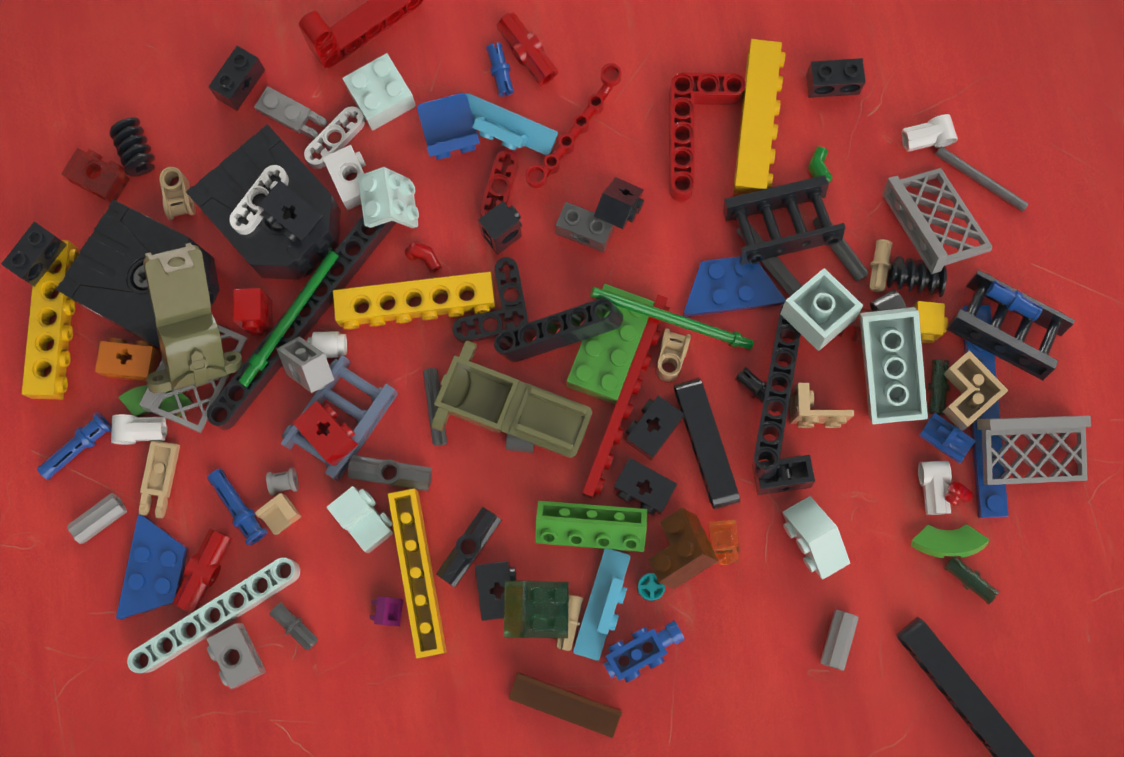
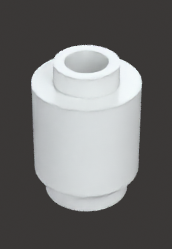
[307,331,347,358]

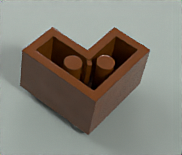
[648,508,718,589]

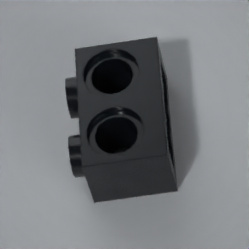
[806,58,866,98]
[1,221,67,287]

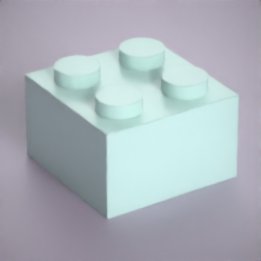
[342,53,416,131]
[780,268,863,351]

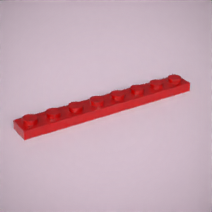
[582,295,670,499]

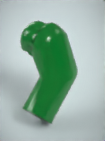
[808,146,832,183]

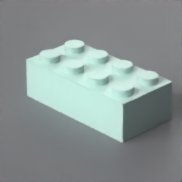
[859,307,928,424]

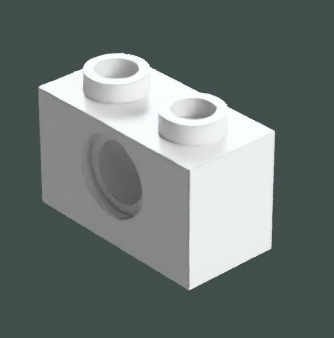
[322,145,366,210]

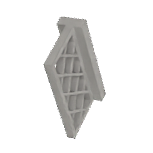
[882,168,993,274]
[139,325,247,433]
[977,416,1091,485]

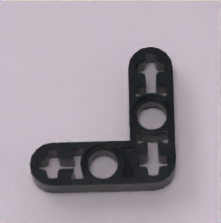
[453,257,528,343]

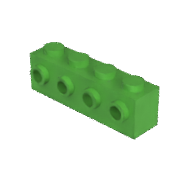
[535,501,647,552]

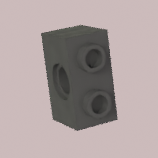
[556,202,614,253]

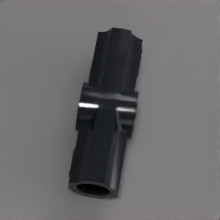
[436,507,502,588]

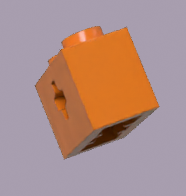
[95,338,161,381]

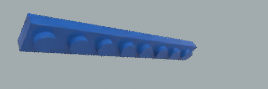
[961,305,1009,518]

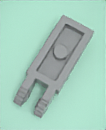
[254,86,327,140]

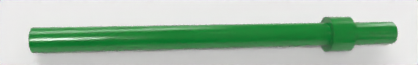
[238,250,339,387]

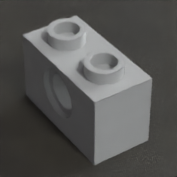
[277,336,334,393]
[206,623,266,689]

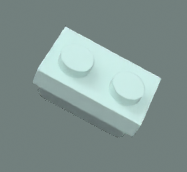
[358,167,419,228]

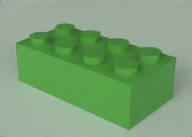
[567,283,654,405]

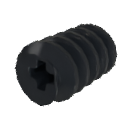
[110,117,155,177]
[887,256,947,297]

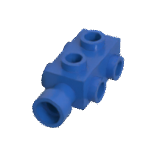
[603,620,685,683]

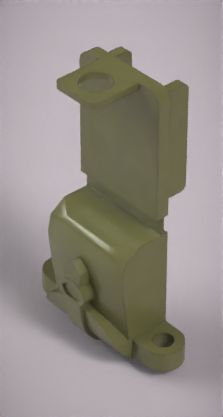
[143,243,243,393]
[431,340,592,458]

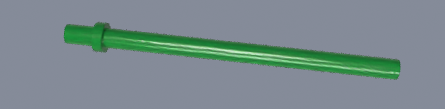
[590,286,754,350]

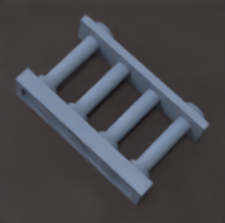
[281,355,398,481]

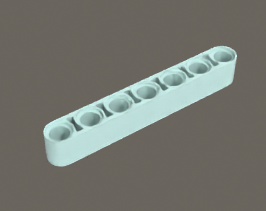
[127,558,301,673]

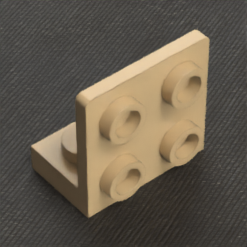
[790,383,854,428]

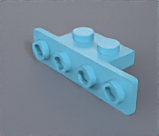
[465,93,558,155]
[573,549,630,661]

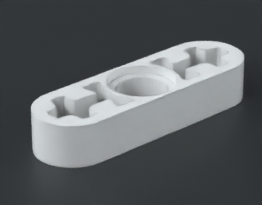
[304,106,365,169]
[229,165,289,235]

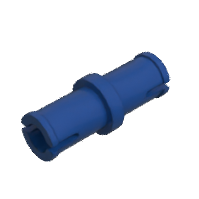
[486,43,515,97]
[986,280,1043,322]

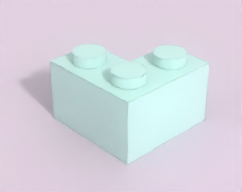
[327,486,394,553]
[782,496,851,580]

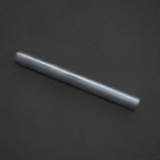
[935,146,1029,212]

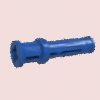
[37,412,112,480]
[207,468,268,546]

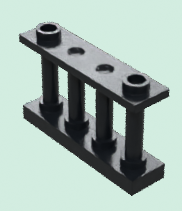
[723,175,846,265]
[946,270,1075,381]

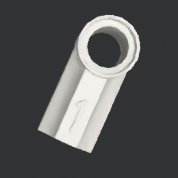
[901,114,958,152]
[111,414,167,445]
[918,461,952,515]

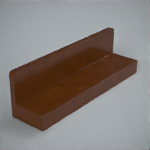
[509,672,623,738]

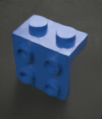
[417,93,480,160]

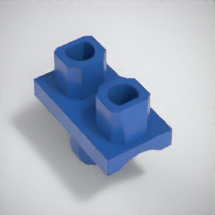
[918,413,976,463]

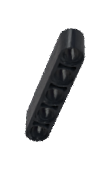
[494,298,623,362]
[674,378,740,510]

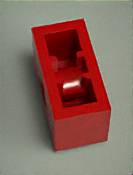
[233,288,273,336]
[293,400,359,467]

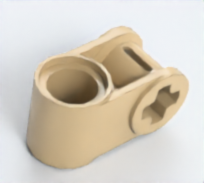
[159,167,196,220]
[656,328,691,382]

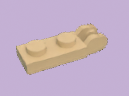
[139,440,180,518]

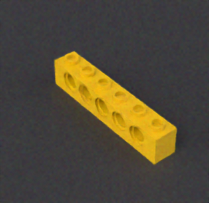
[22,240,80,400]
[333,272,496,329]

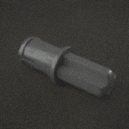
[269,602,318,650]

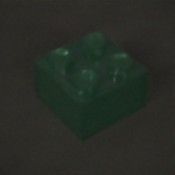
[504,580,568,638]

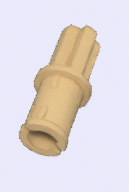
[869,239,893,292]
[556,594,583,651]

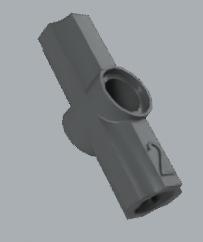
[348,455,432,491]

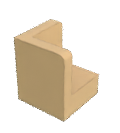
[255,493,302,535]

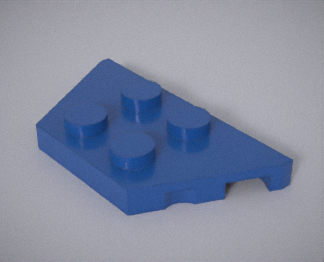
[683,256,785,317]
[116,515,188,619]

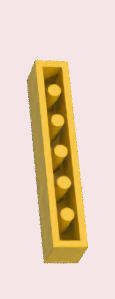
[733,39,785,195]
[388,488,447,659]

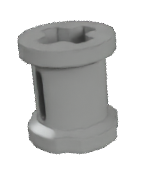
[266,467,299,496]

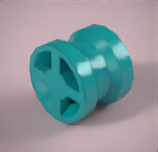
[637,573,666,601]

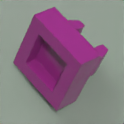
[370,596,403,627]

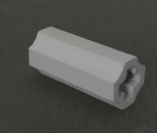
[67,493,128,544]
[820,610,859,671]

